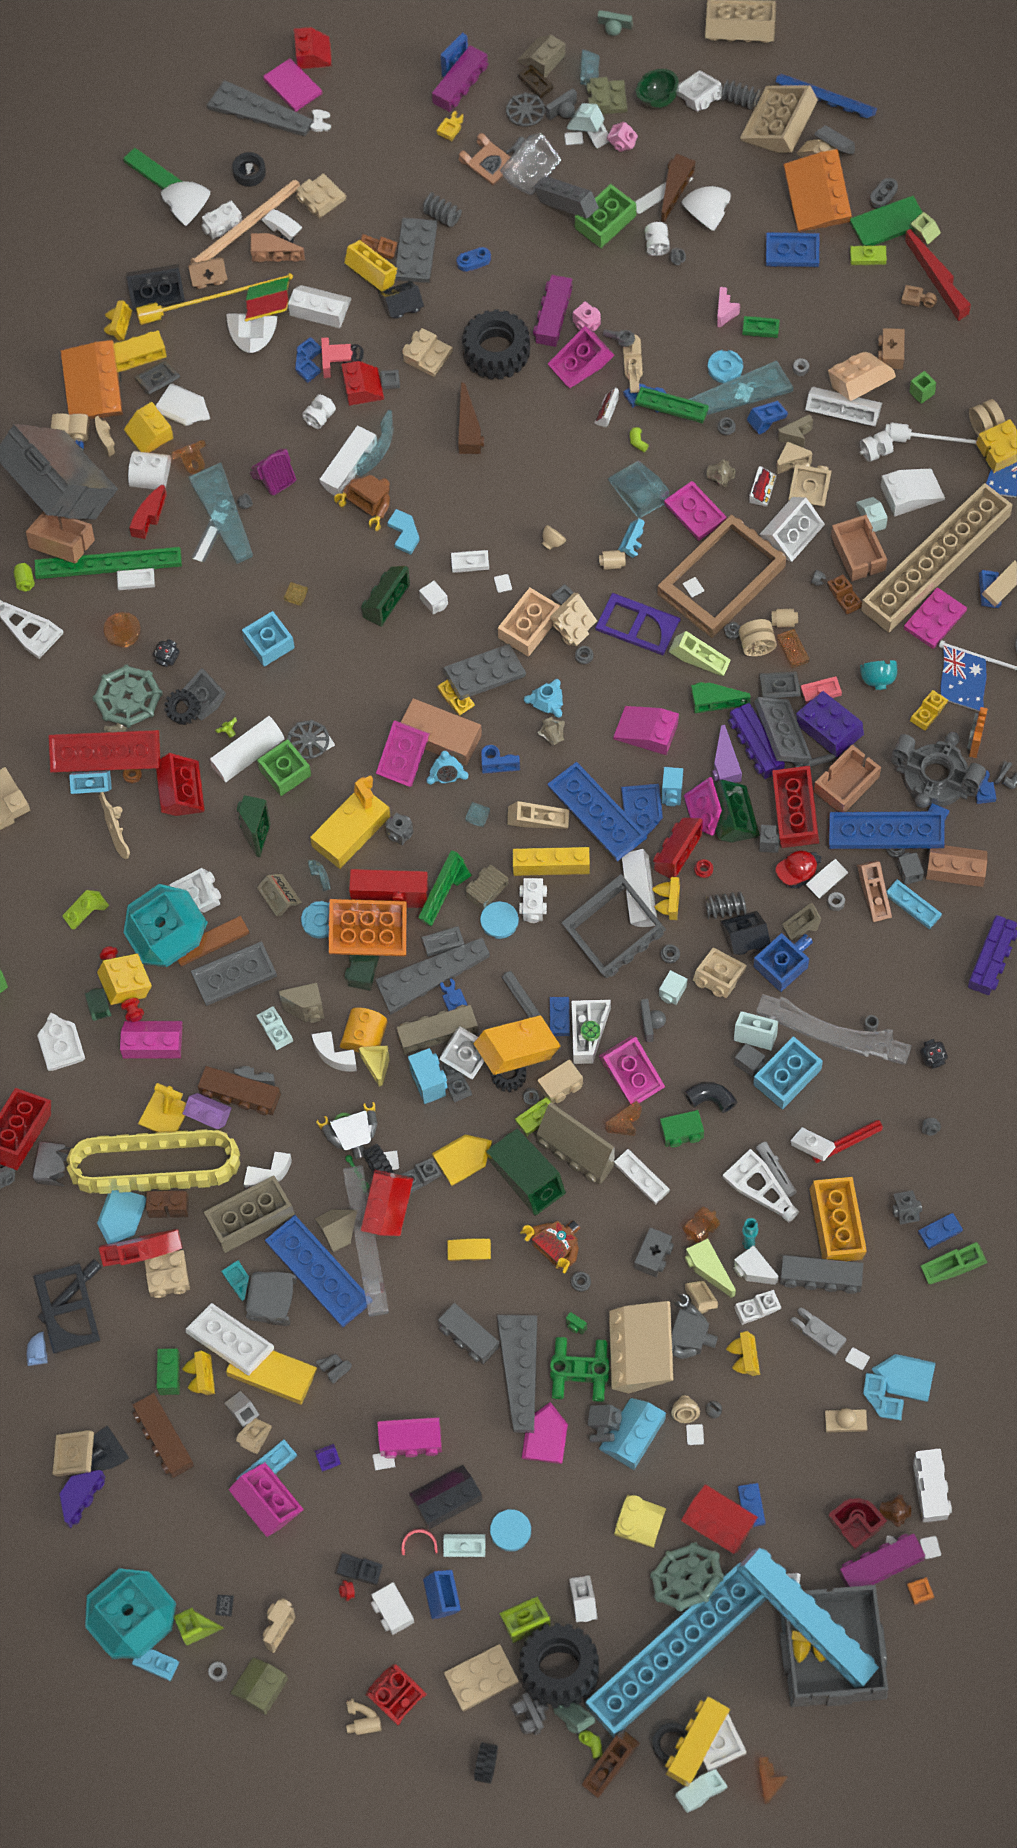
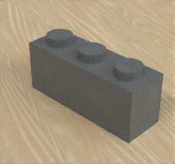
[438,1303,499,1364]

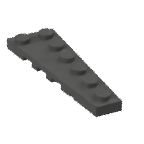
[207,80,313,136]
[375,938,490,1015]
[497,1315,537,1433]

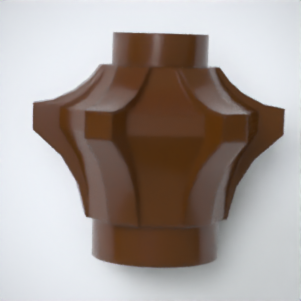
[880,1495,912,1527]

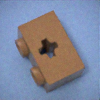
[188,257,227,289]
[878,328,905,369]

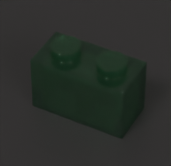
[345,955,379,991]

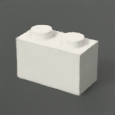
[370,1583,414,1635]

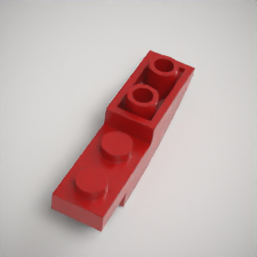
[99,1229,183,1267]

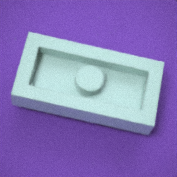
[443,1534,485,1557]

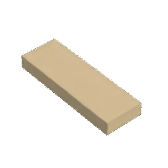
[982,561,1017,607]

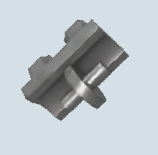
[511,1693,549,1735]

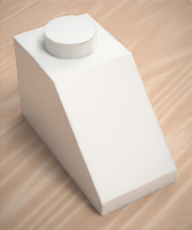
[734,1246,778,1285]
[569,1575,597,1622]

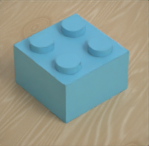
[242,611,295,667]
[408,1048,448,1104]

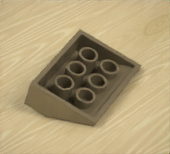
[537,1102,614,1185]

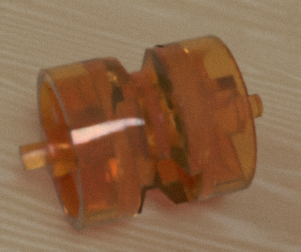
[683,1207,720,1243]

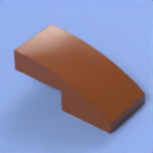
[360,234,397,259]

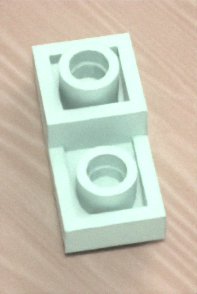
[256,1007,293,1050]

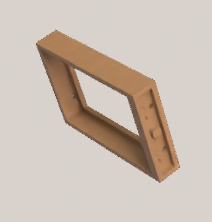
[657,515,786,638]

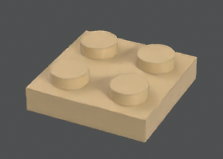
[53,1430,94,1477]

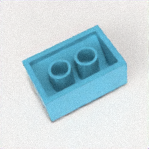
[599,1398,666,1470]

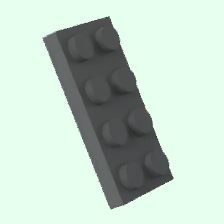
[395,218,438,283]
[443,644,526,700]
[754,697,812,763]
[191,941,277,1006]

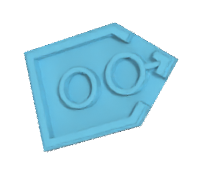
[97,1190,147,1244]
[871,1354,935,1402]

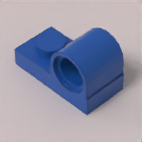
[747,401,788,434]
[482,745,520,773]

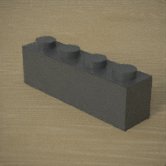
[534,176,599,218]
[780,1255,863,1294]

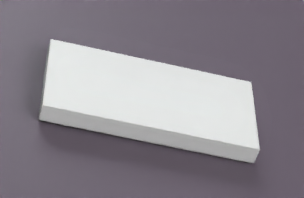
[186,1303,274,1376]

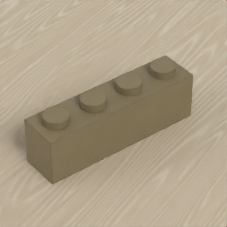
[396,1005,478,1055]

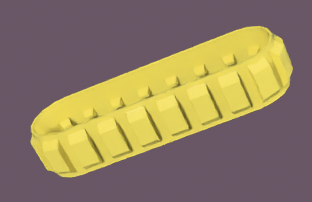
[66,1129,240,1194]

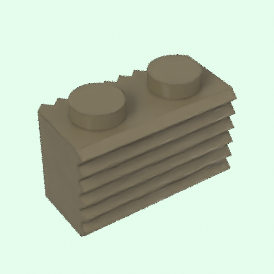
[466,865,509,910]

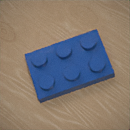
[766,232,819,267]

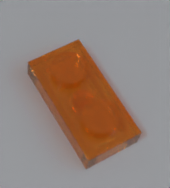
[777,629,810,669]

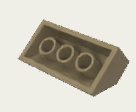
[204,1175,295,1253]

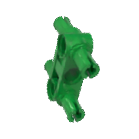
[550,1337,610,1402]

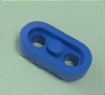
[457,247,491,272]

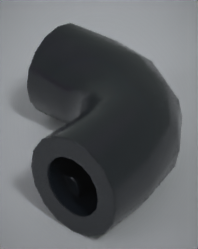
[684,1082,738,1113]

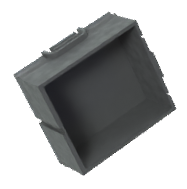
[0,424,119,520]
[779,1585,888,1707]

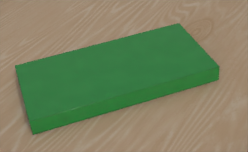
[849,196,923,246]

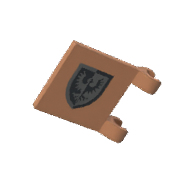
[458,133,516,185]

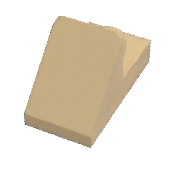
[236,1418,272,1454]

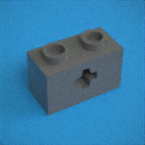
[634,1227,674,1278]

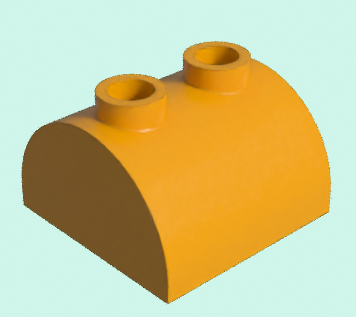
[340,1008,388,1053]

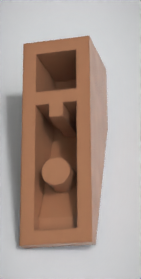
[857,860,892,922]

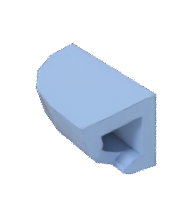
[26,1332,48,1366]

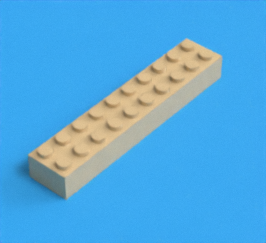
[861,483,1013,633]

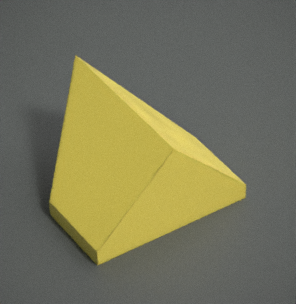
[359,1046,390,1087]

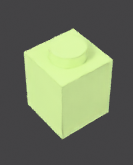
[911,212,941,245]

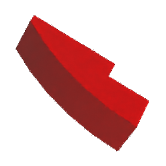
[129,485,167,539]

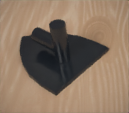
[91,1426,129,1471]

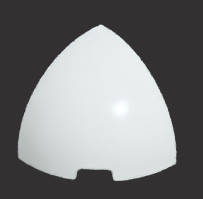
[161,182,210,226]
[681,186,730,231]
[227,314,277,353]

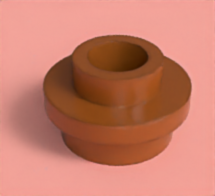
[123,769,142,783]

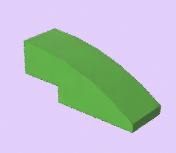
[921,1242,988,1284]

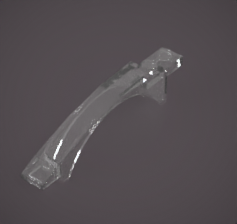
[756,994,912,1065]
[343,1165,389,1317]

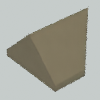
[315,1209,357,1253]

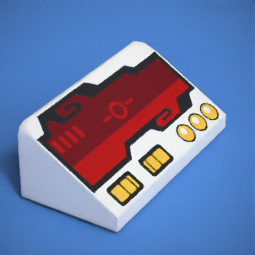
[595,388,619,427]
[749,466,776,507]

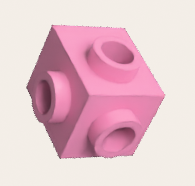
[606,122,638,152]
[573,302,601,331]

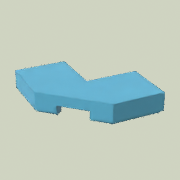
[387,509,420,555]
[863,1373,904,1420]

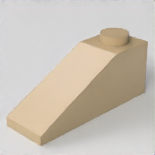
[507,801,569,829]

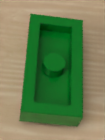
[742,316,780,338]

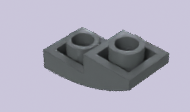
[439,1063,472,1102]
[234,1066,275,1086]
[400,1158,442,1193]

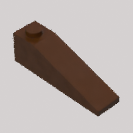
[661,154,696,223]
[458,383,485,454]

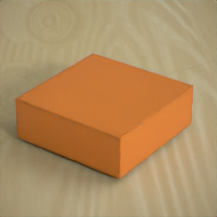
[907,1577,934,1605]

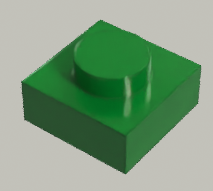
[454,861,472,886]
[566,1312,587,1335]

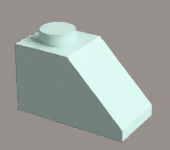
[567,103,604,132]
[856,497,887,532]

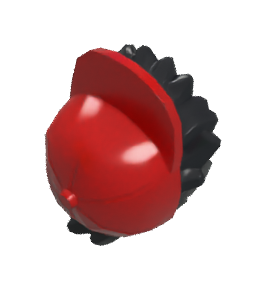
[775,850,822,889]

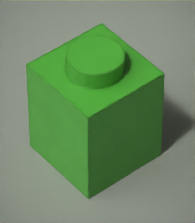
[909,371,936,404]

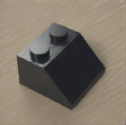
[378,281,424,319]
[721,911,771,955]

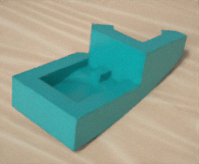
[221,1260,249,1301]

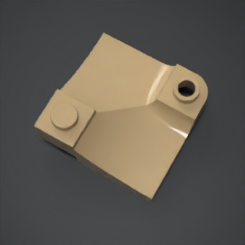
[0,767,30,830]

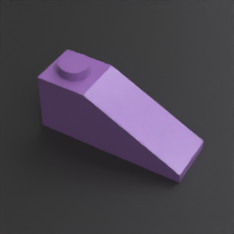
[712,725,742,783]

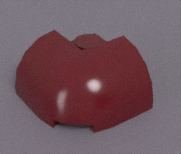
[828,1498,887,1550]

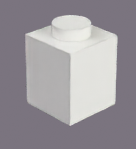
[419,581,448,615]

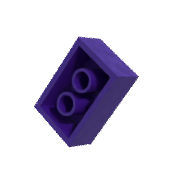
[796,691,864,757]

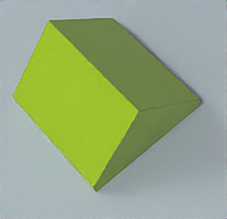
[499,1597,551,1643]

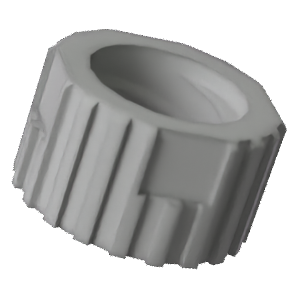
[793,359,809,376]
[828,892,845,911]
[208,1662,228,1682]

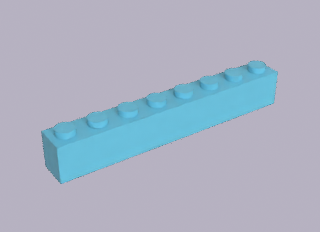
[737,1548,879,1688]

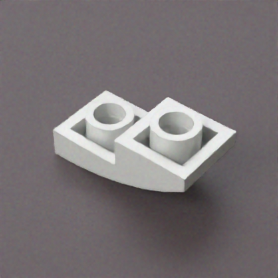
[262,209,302,241]
[806,859,848,899]
[734,1290,781,1325]

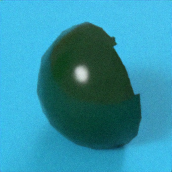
[635,69,679,108]

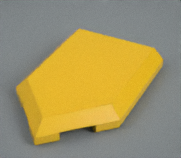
[431,1134,492,1186]

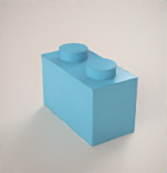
[662,767,683,806]
[69,770,112,794]

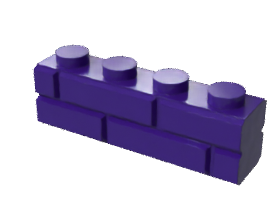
[728,703,785,779]
[968,915,1017,995]

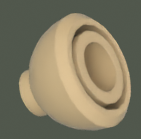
[542,525,566,550]
[671,1395,700,1423]

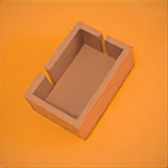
[26,511,95,563]
[831,514,887,582]
[814,745,881,812]

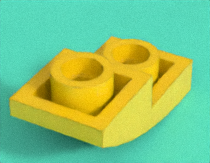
[436,679,475,716]
[910,690,948,731]
[448,1239,491,1261]

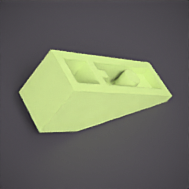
[669,631,731,676]
[684,1239,736,1298]

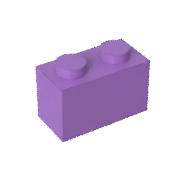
[183,1093,231,1129]

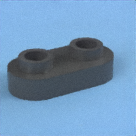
[870,178,898,208]

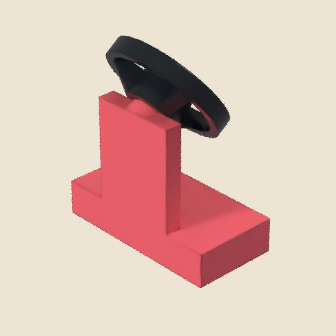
[321,338,364,378]

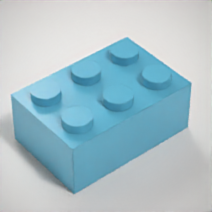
[753,1036,823,1110]

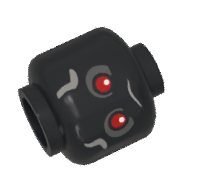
[152,639,180,668]
[920,1039,948,1069]

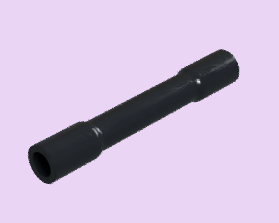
[38,1259,102,1325]

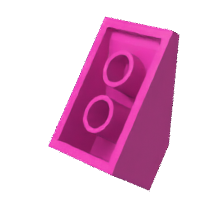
[548,326,614,388]
[613,706,679,755]
[599,1036,665,1107]

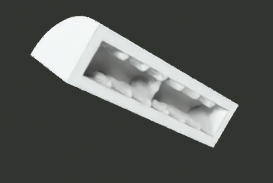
[805,387,882,426]
[320,426,377,496]
[210,716,284,783]
[622,849,657,927]

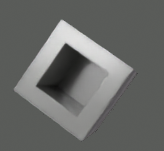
[225,1391,259,1427]

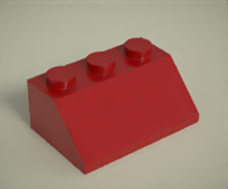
[156,753,205,816]
[653,818,703,879]
[361,1169,414,1236]
[681,1484,758,1554]

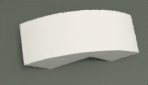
[312,1031,357,1072]
[244,1152,292,1190]

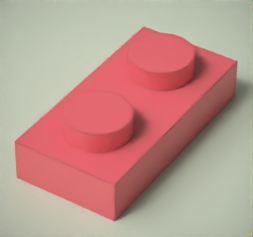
[800,677,842,704]

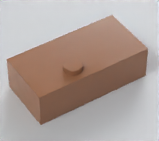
[401,699,482,766]

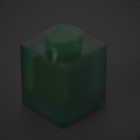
[85,988,112,1021]

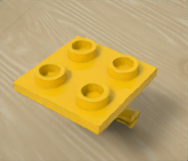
[138,1083,186,1133]

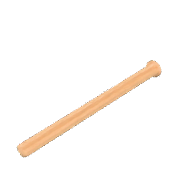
[191,180,300,263]

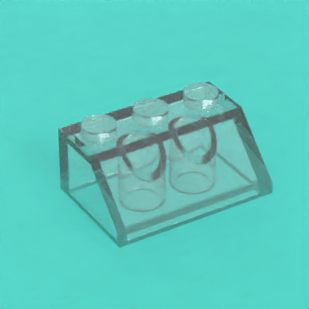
[499,133,562,195]

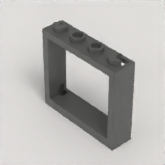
[561,874,666,978]

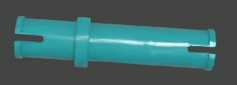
[742,1218,758,1249]

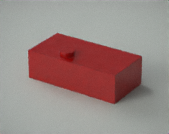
[772,766,819,848]
[349,869,429,908]
[0,1088,51,1170]

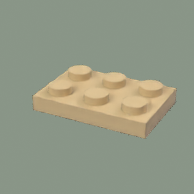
[444,1644,519,1711]

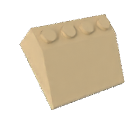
[705,0,776,43]
[740,85,818,152]
[609,1301,673,1394]

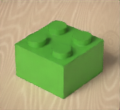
[257,739,311,796]

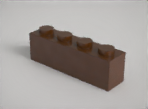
[198,1066,281,1116]
[132,1393,194,1478]

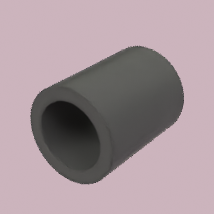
[864,1015,879,1034]

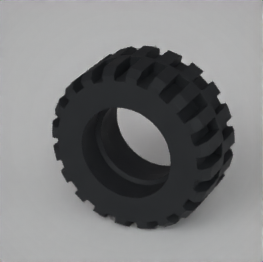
[462,309,530,380]
[519,1623,599,1709]

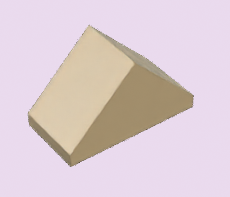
[776,442,812,474]

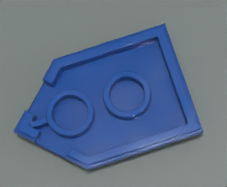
[621,784,663,837]

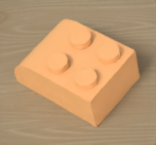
[828,352,896,401]
[498,588,560,657]

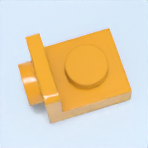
[354,776,374,810]

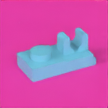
[618,518,645,558]
[132,1649,179,1682]

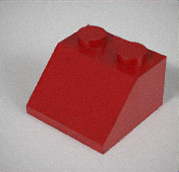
[294,27,332,69]
[341,361,384,406]

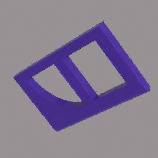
[595,593,681,656]

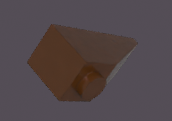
[582,1730,640,1798]

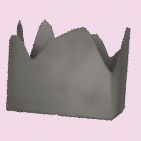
[33,1142,72,1186]

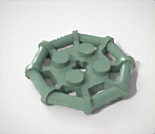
[93,664,163,728]
[650,1542,724,1611]

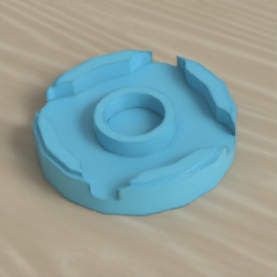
[707,350,743,383]
[301,901,329,939]
[480,901,519,939]
[490,1510,531,1551]

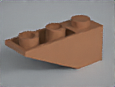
[251,233,305,262]

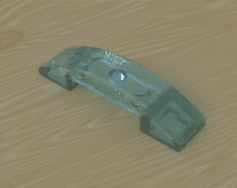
[356,409,393,476]

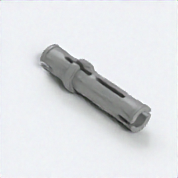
[756,1142,797,1198]

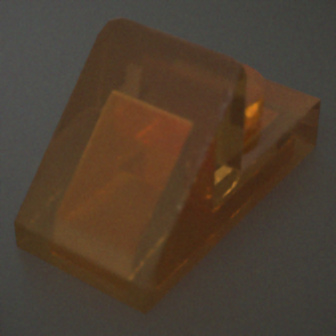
[605,1100,641,1136]
[759,1757,788,1804]

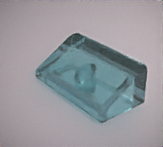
[580,49,599,85]

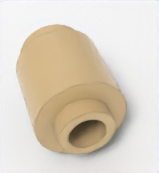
[599,550,626,570]
[772,609,798,628]

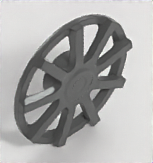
[506,92,545,126]
[288,720,330,759]

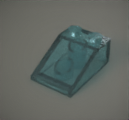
[608,461,669,519]

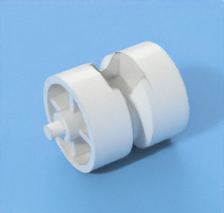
[645,222,670,256]
[302,395,336,429]
[860,431,893,462]

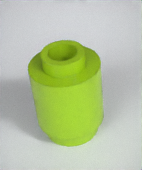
[13,563,35,591]

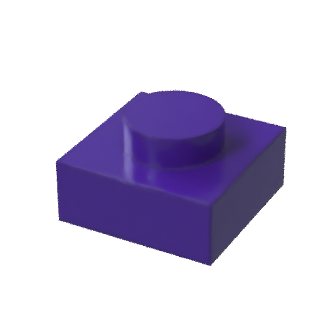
[315,1444,341,1472]

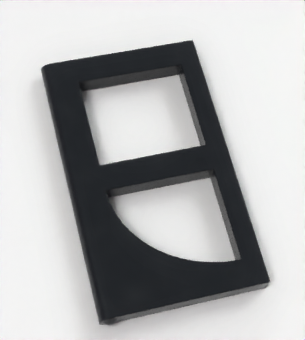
[33,1264,100,1354]

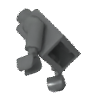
[671,1294,718,1359]

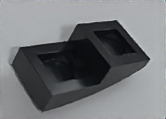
[335,1553,383,1585]

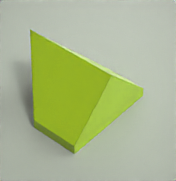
[174,1607,224,1646]

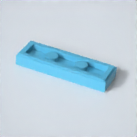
[886,879,942,930]
[236,1440,297,1480]

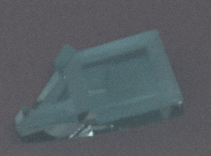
[308,860,331,891]

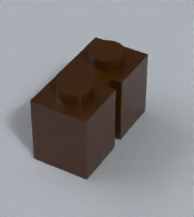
[146,1191,189,1218]

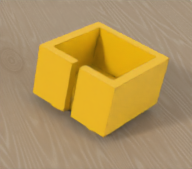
[976,419,1017,473]

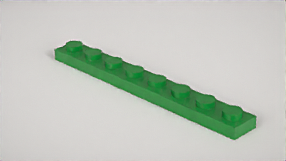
[35,547,182,579]

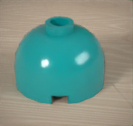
[860,661,898,690]

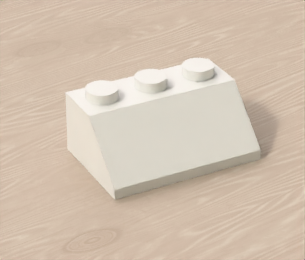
[288,285,351,328]
[760,497,825,562]

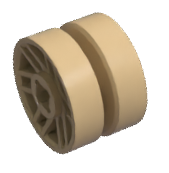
[969,399,1005,435]
[739,619,777,657]

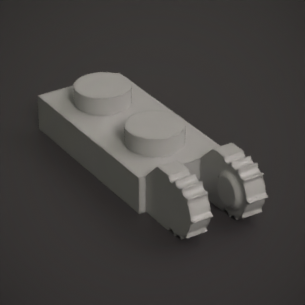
[790,1307,847,1357]

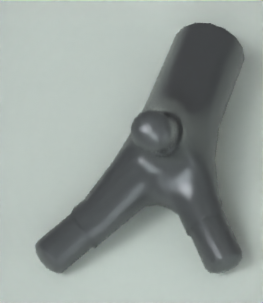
[506,136,525,163]

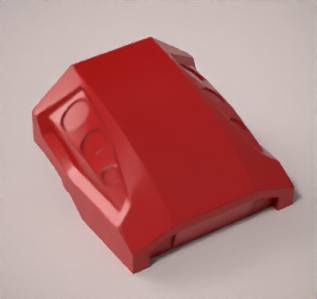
[365,1664,427,1725]

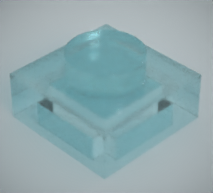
[465,802,490,827]

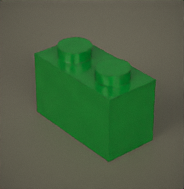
[660,1110,704,1148]
[157,1349,180,1395]

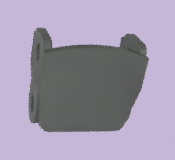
[246,1272,297,1326]

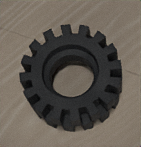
[164,689,201,725]
[491,1066,526,1092]
[363,1144,394,1174]
[474,1742,498,1784]

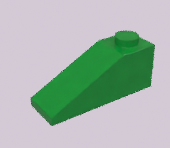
[691,682,751,713]

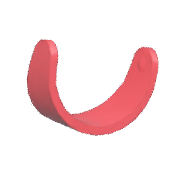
[402,1528,438,1555]

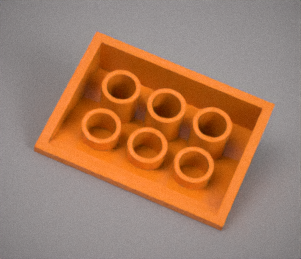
[784,149,852,232]
[61,340,123,419]
[328,899,406,956]

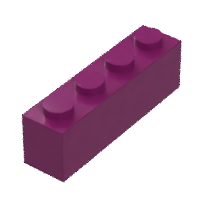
[432,45,488,112]
[533,275,572,347]
[839,1534,926,1587]

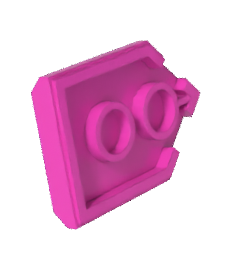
[684,777,722,836]
[522,1402,568,1464]

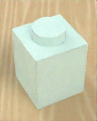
[659,970,687,1005]

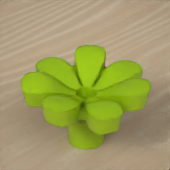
[215,717,237,738]

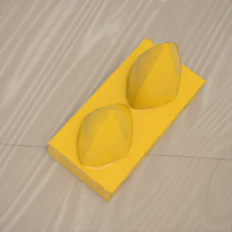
[104,300,132,341]
[652,877,680,920]
[726,1331,760,1376]
[182,1351,215,1395]
[792,1631,826,1663]

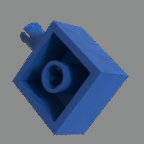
[753,933,813,992]

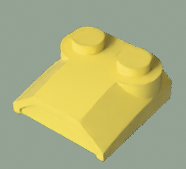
[615,1495,666,1548]

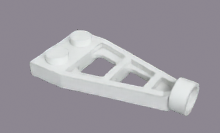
[0,600,63,659]
[723,1149,799,1223]

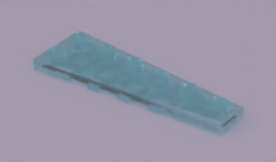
[688,361,793,415]
[189,463,253,564]

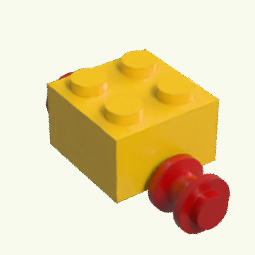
[97,946,152,1022]

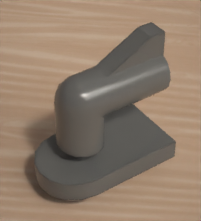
[994,761,1017,789]
[316,1354,352,1384]

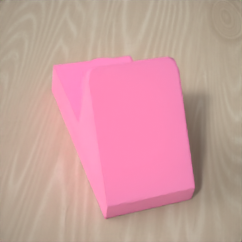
[717,287,740,327]

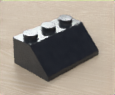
[126,264,185,311]
[409,1465,483,1530]

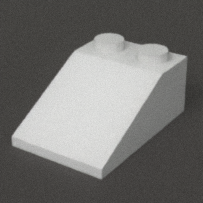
[880,469,945,517]

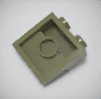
[587,77,627,114]

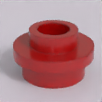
[694,859,713,878]
[339,1580,355,1601]

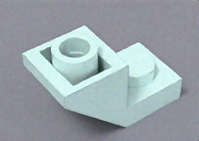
[675,1769,727,1813]

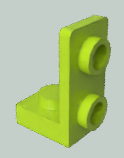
[63,890,109,929]

